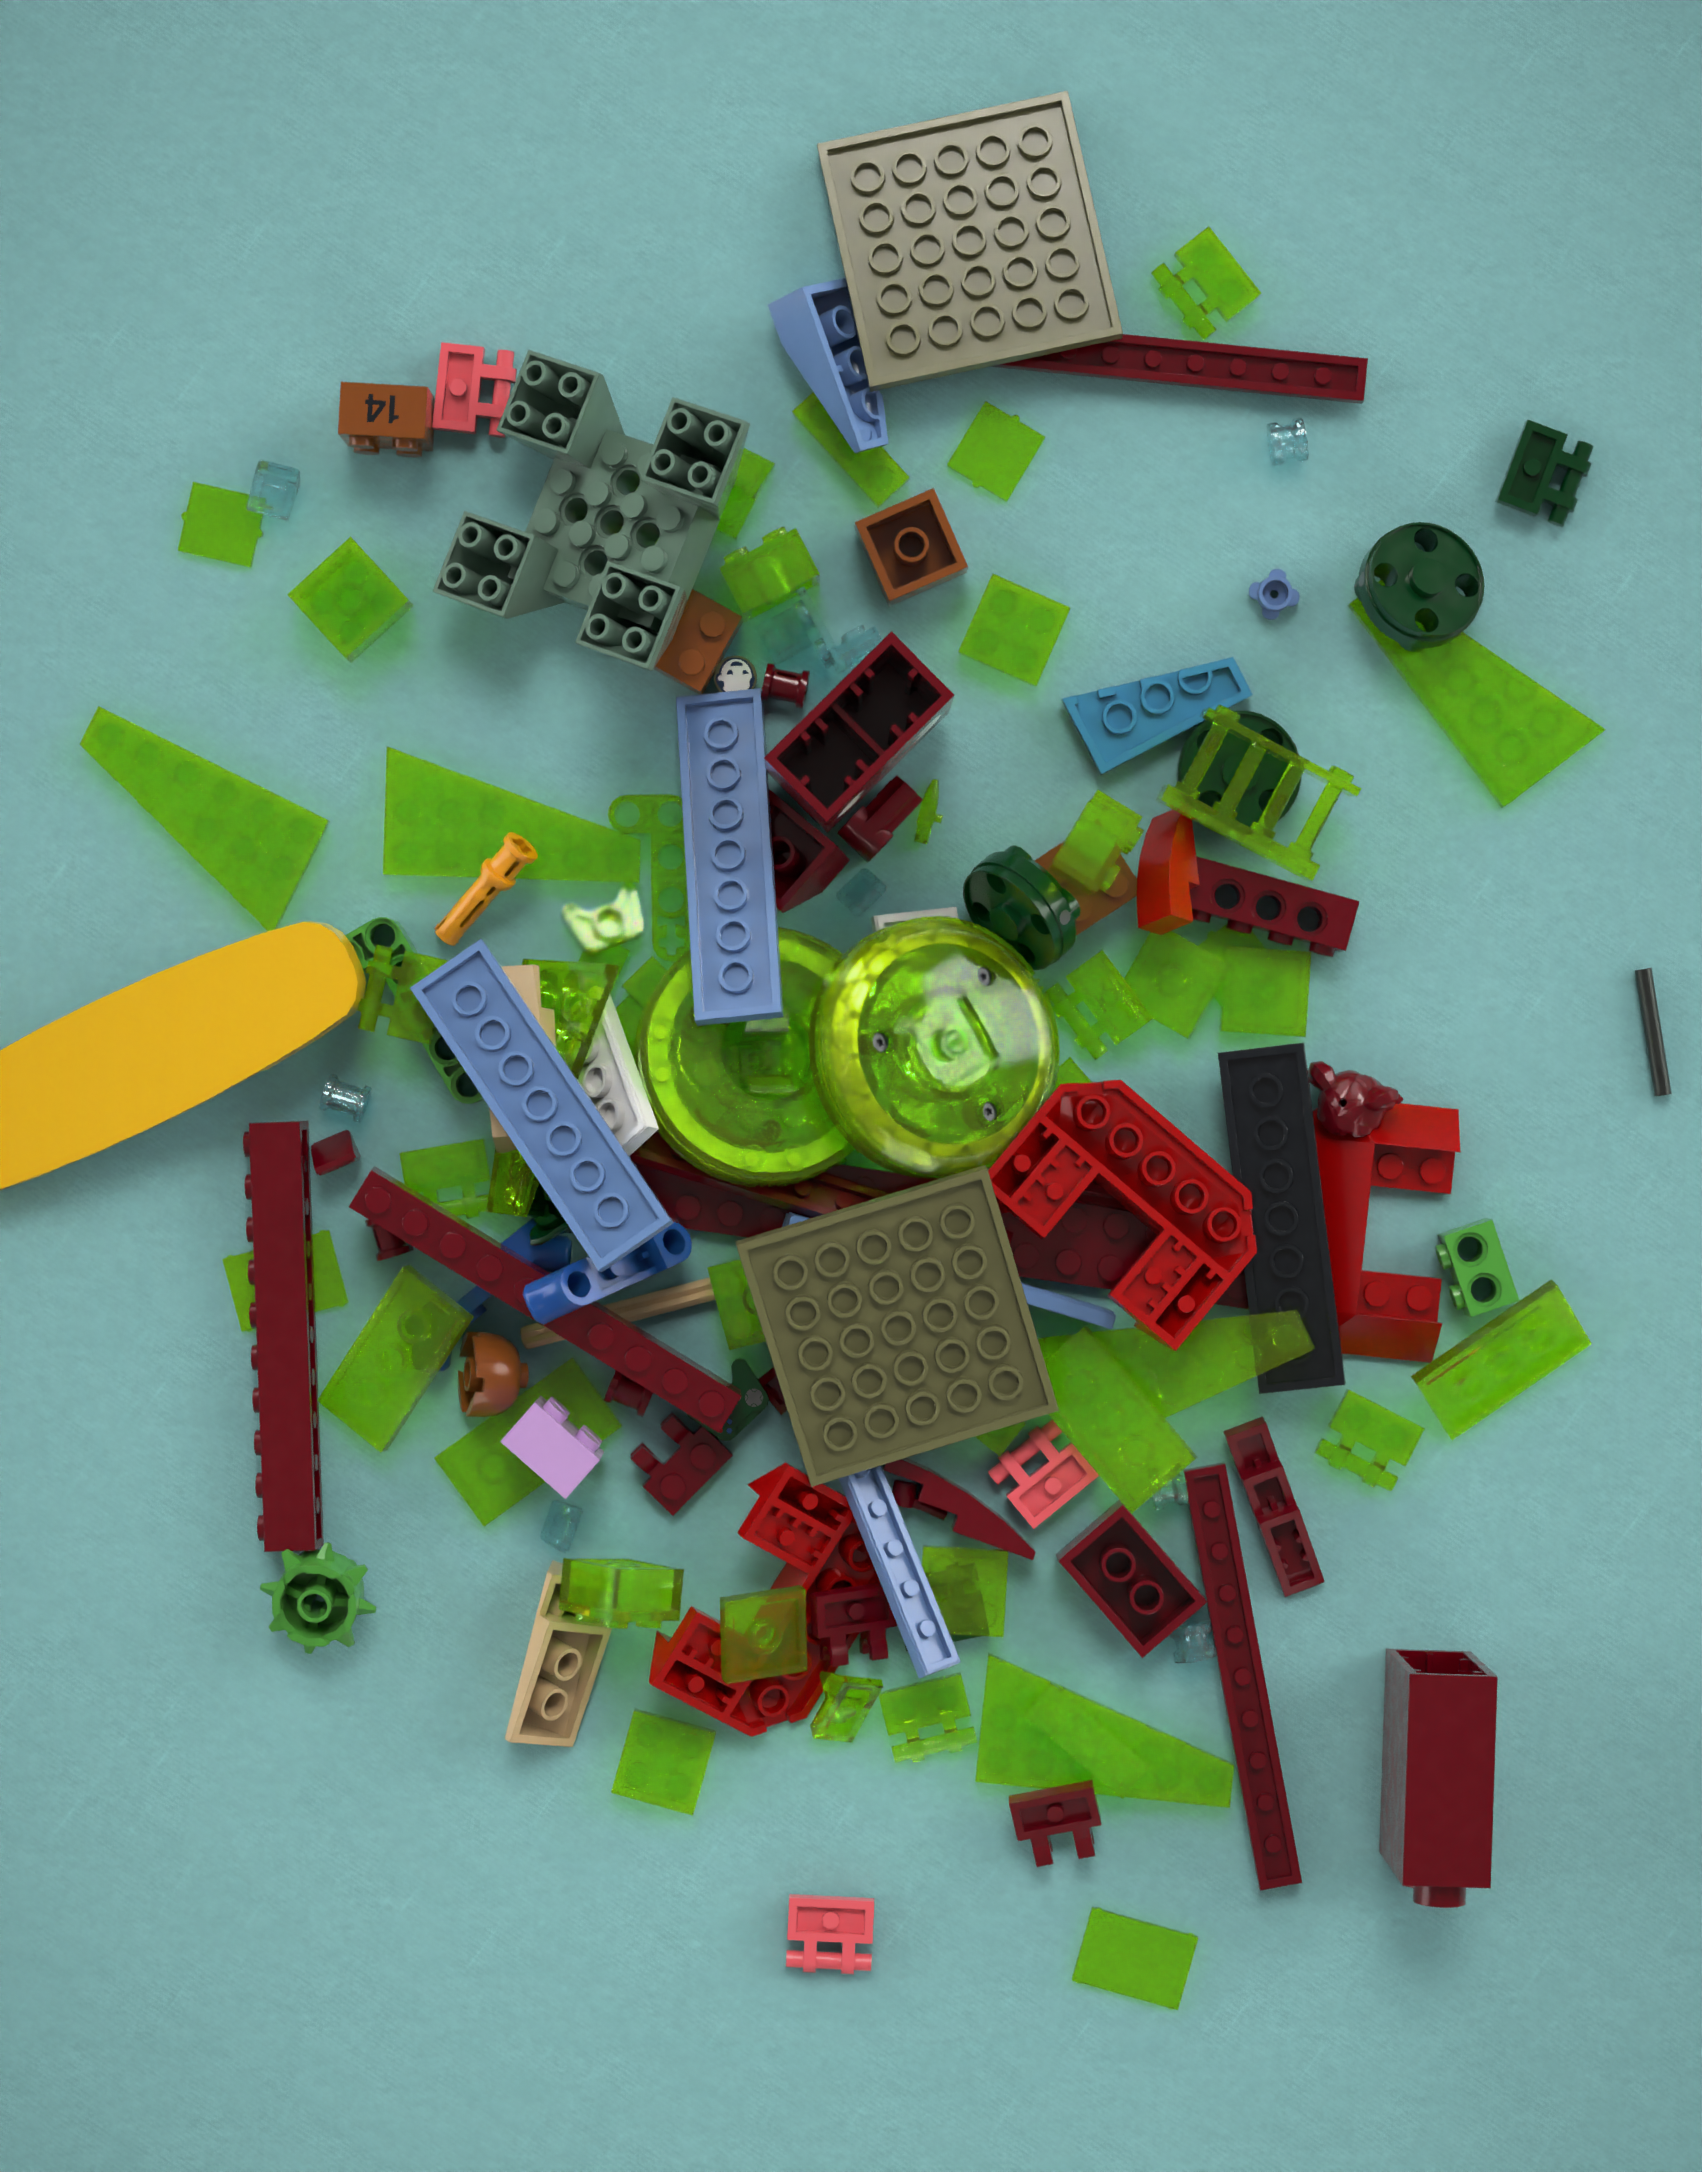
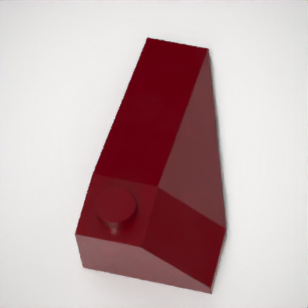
[769,789,850,913]

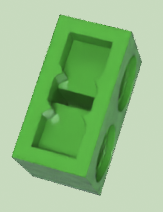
[1435,1218,1520,1317]

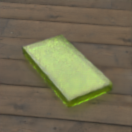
[317,1265,474,1453]
[1410,1279,1592,1440]
[1045,1326,1198,1514]
[434,1357,623,1526]

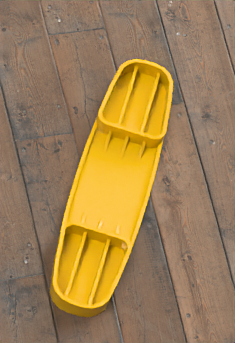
[0,921,366,1191]

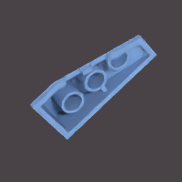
[768,278,889,453]

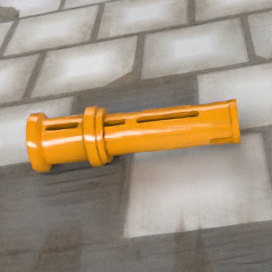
[434,832,538,946]

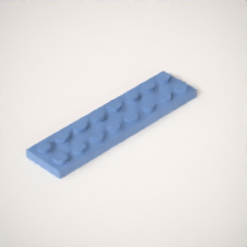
[676,688,784,1026]
[410,939,674,1273]

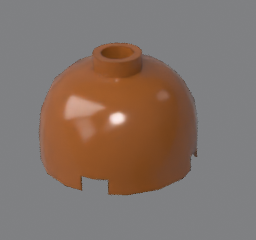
[458,1332,529,1417]

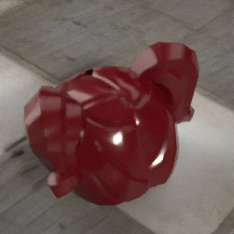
[1308,1061,1404,1138]

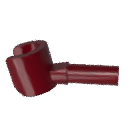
[892,1480,948,1521]

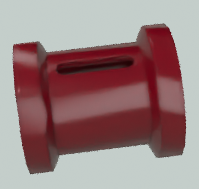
[761,663,810,709]
[365,1219,414,1261]
[604,1371,653,1417]

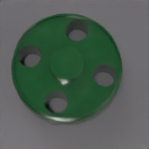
[1354,522,1485,652]
[1176,710,1302,836]
[963,845,1081,970]

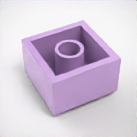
[500,1395,604,1499]

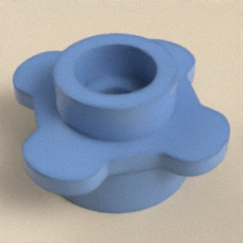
[1249,569,1300,620]

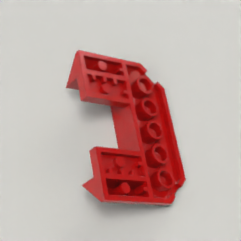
[988,1080,1257,1351]
[1313,1100,1461,1363]
[649,1462,880,1737]

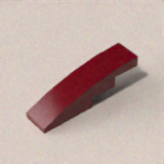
[1223,1416,1325,1597]
[883,1458,1036,1560]

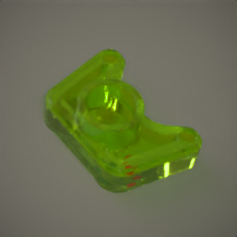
[562,882,644,955]

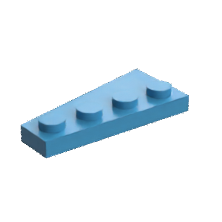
[1061,657,1253,775]

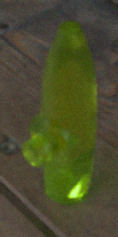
[914,779,943,844]

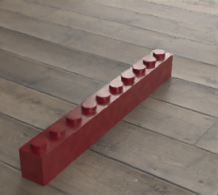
[243,1121,324,1552]
[349,1166,742,1433]

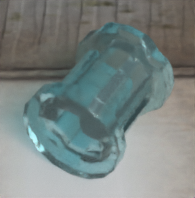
[319,1073,372,1123]

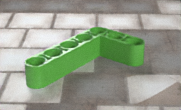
[345,917,484,1104]

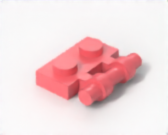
[432,342,517,438]
[988,1418,1100,1529]
[786,1894,874,1975]

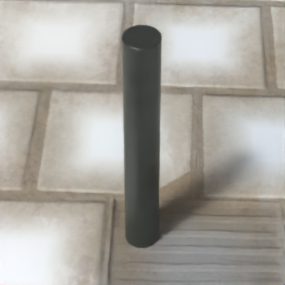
[1635,968,1672,1096]

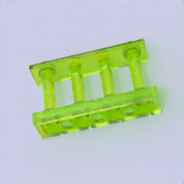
[1156,704,1361,881]

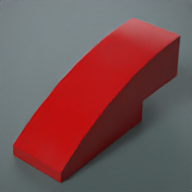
[1136,804,1200,935]

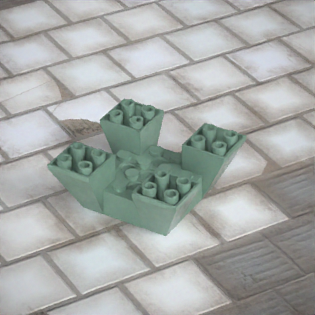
[433,350,750,671]

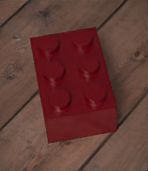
[1055,1499,1207,1658]

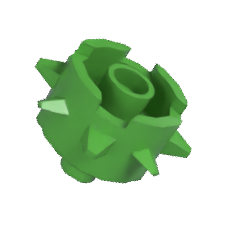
[260,1542,376,1654]

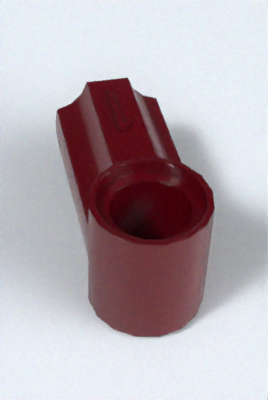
[837,775,923,863]

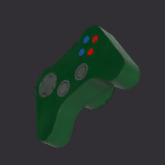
[687,1358,769,1441]

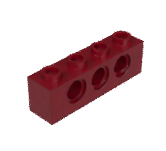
[1190,856,1360,957]

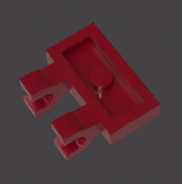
[630,1412,733,1516]
[810,1582,897,1667]
[1009,1780,1102,1867]

